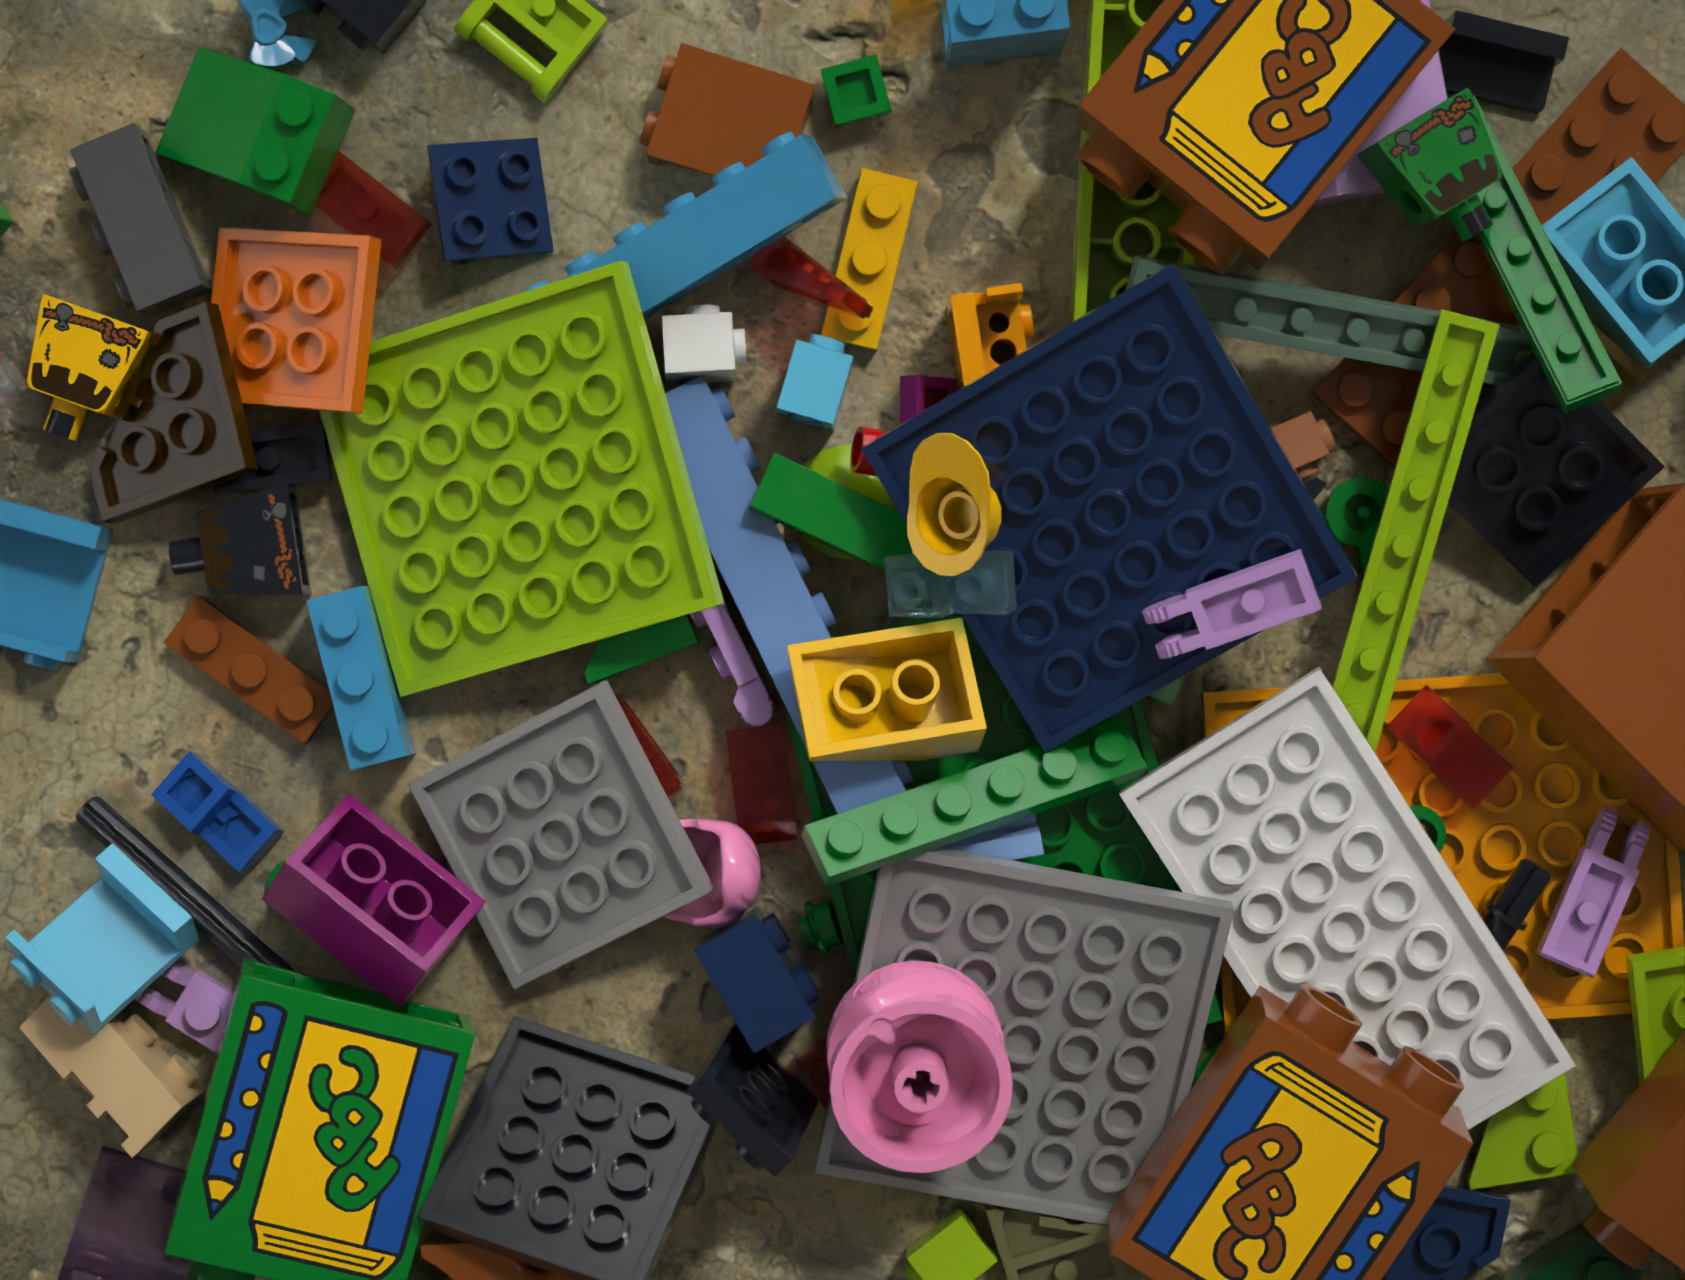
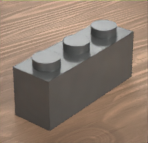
[69,123,212,317]

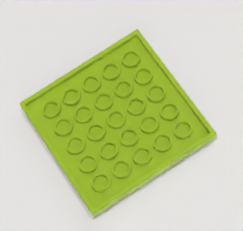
[319,261,725,697]

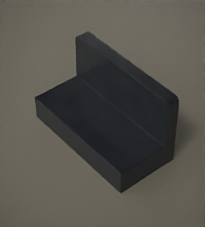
[1439,10,1569,113]

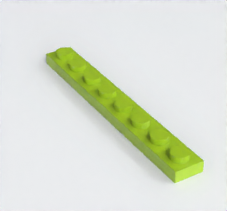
[1332,309,1500,752]

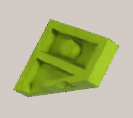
[1465,1073,1578,1190]

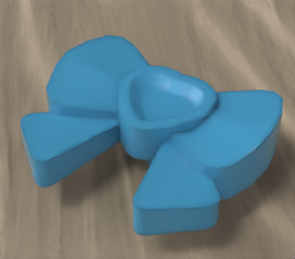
[237,0,317,70]

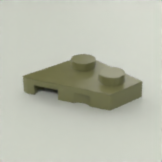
[985,1205,1129,1280]

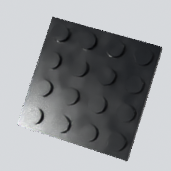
[417,1016,716,1280]

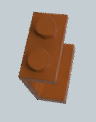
[640,43,815,177]

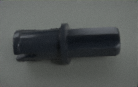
[1482,859,1551,952]

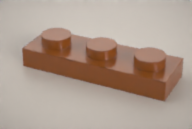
[164,596,334,744]

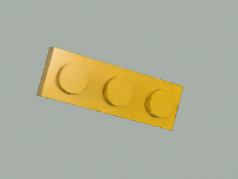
[821,168,918,352]

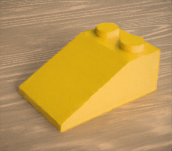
[787,617,987,761]

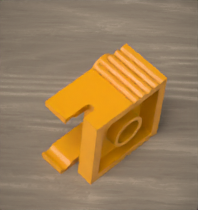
[946,283,1035,389]

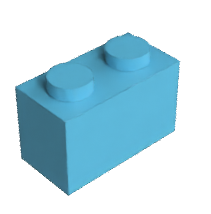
[777,334,853,432]

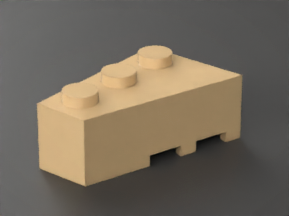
[19,995,205,1158]

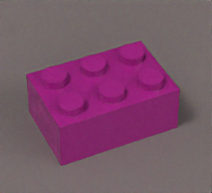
[262,794,486,1008]

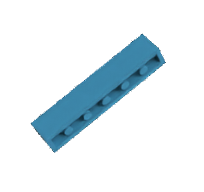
[521,131,848,320]

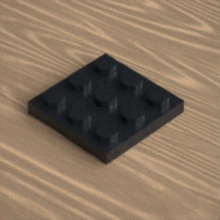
[1448,351,1665,587]

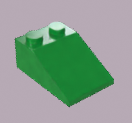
[155,47,356,217]

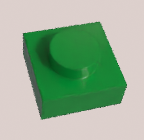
[821,54,892,129]

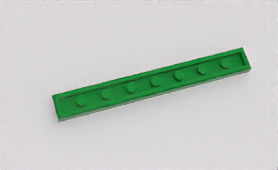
[748,453,1186,707]

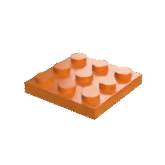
[211,227,382,414]

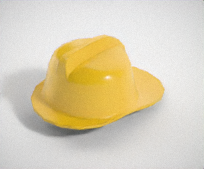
[907,433,1002,576]

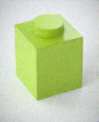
[904,1206,998,1280]

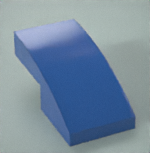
[151,751,285,875]

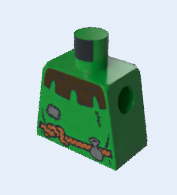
[1357,87,1502,242]

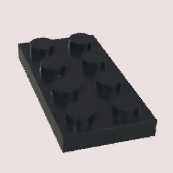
[686,1022,819,1177]

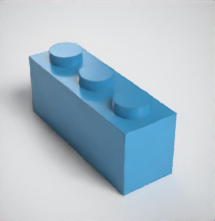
[306,586,416,771]

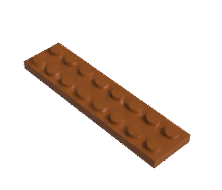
[1311,48,1685,468]

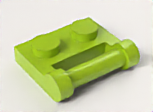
[454,0,609,103]

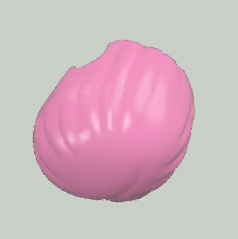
[664,818,761,928]

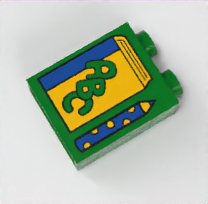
[165,958,476,1280]

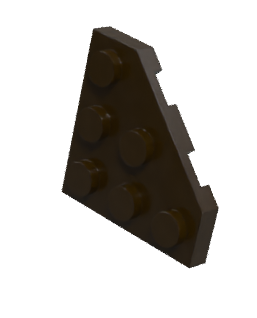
[89,301,258,524]

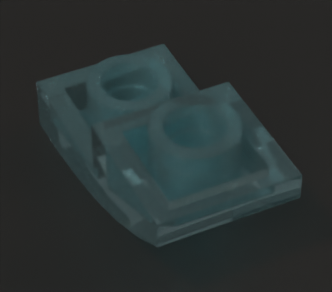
[885,551,1017,618]

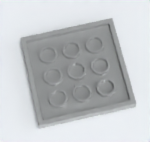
[408,680,715,989]

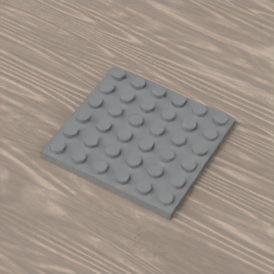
[814,847,1235,1226]

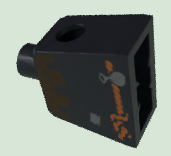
[169,484,312,596]

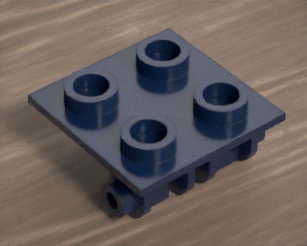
[427,138,554,265]

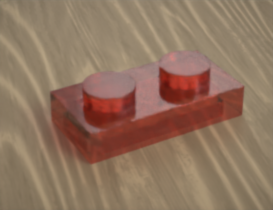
[314,150,432,270]

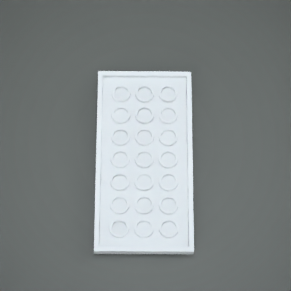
[1119,667,1576,1130]

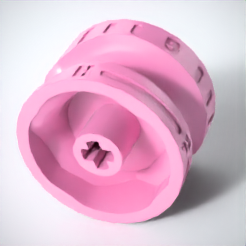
[826,960,1013,1173]

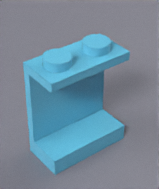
[5,843,199,1035]

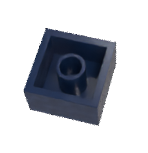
[694,906,820,1053]

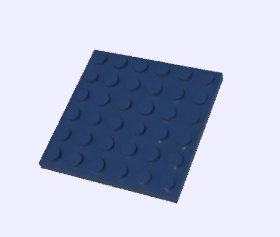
[861,262,1357,753]

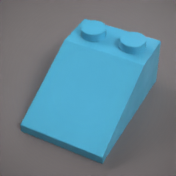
[1542,157,1685,377]

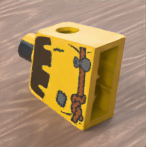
[27,294,153,441]

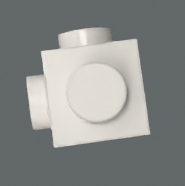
[662,304,747,385]

